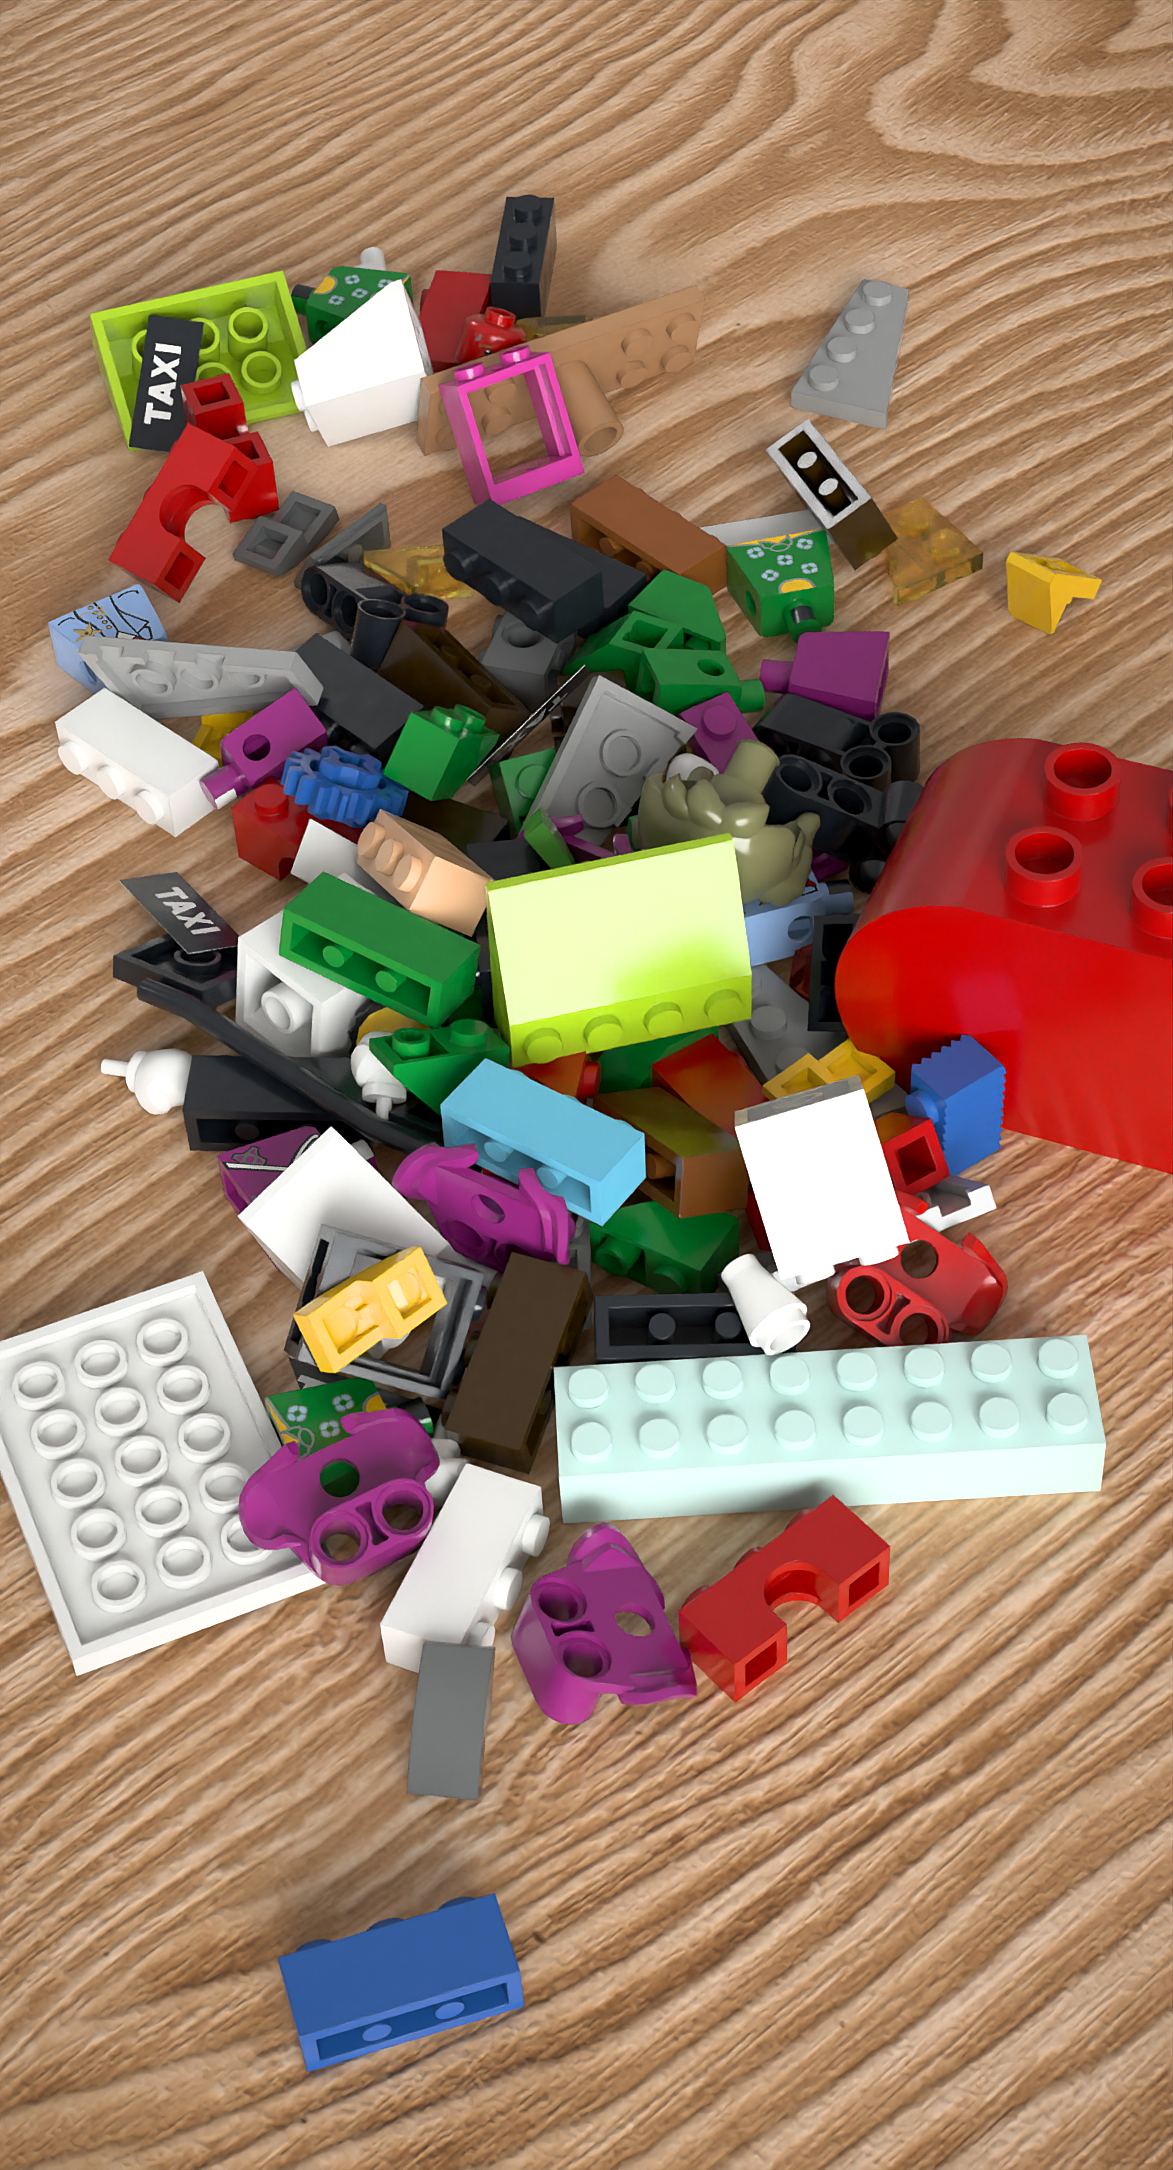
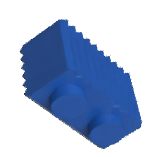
[905,1035,1007,1176]

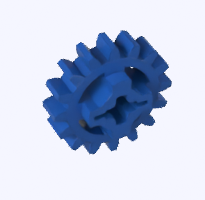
[280,746,409,828]

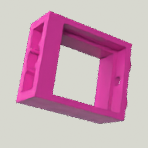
[438,345,585,505]

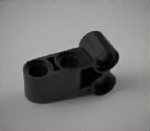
[301,561,449,669]
[752,693,920,792]
[761,755,923,894]

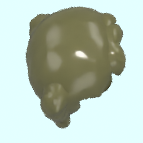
[631,739,820,907]

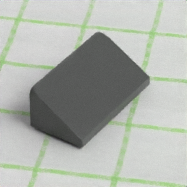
[294,503,391,590]

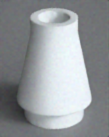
[721,1254,810,1355]

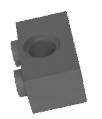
[477,611,578,714]

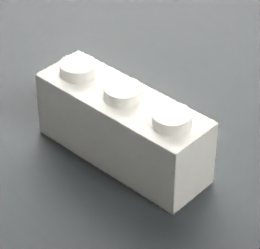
[55,688,219,837]
[380,1463,550,1673]

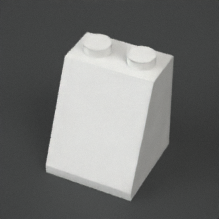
[291,279,434,447]
[235,872,378,1058]
[735,1075,909,1284]
[238,1127,463,1359]

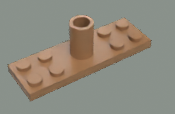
[416,285,705,457]

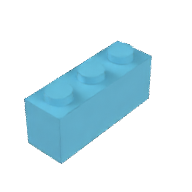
[440,1058,646,1226]

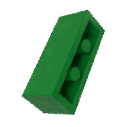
[279,871,481,1029]

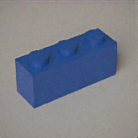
[278,1893,524,2072]

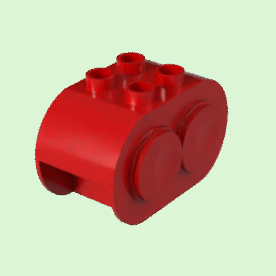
[835,738,1173,1174]

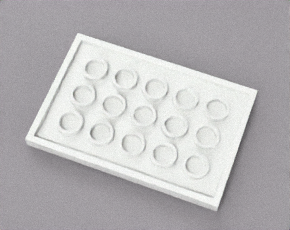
[0,1271,332,1676]

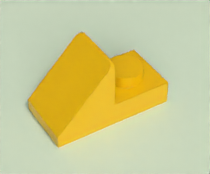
[1006,551,1102,634]

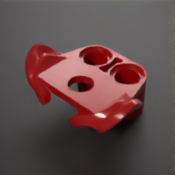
[826,1189,1008,1347]

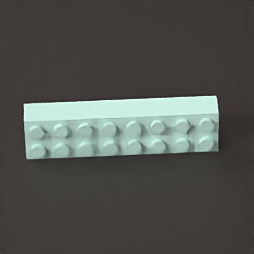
[554,1335,1106,1524]

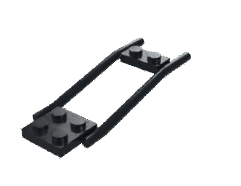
[113,933,482,1173]

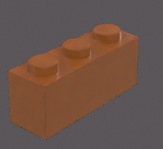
[570,475,727,595]

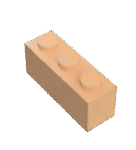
[355,809,495,937]

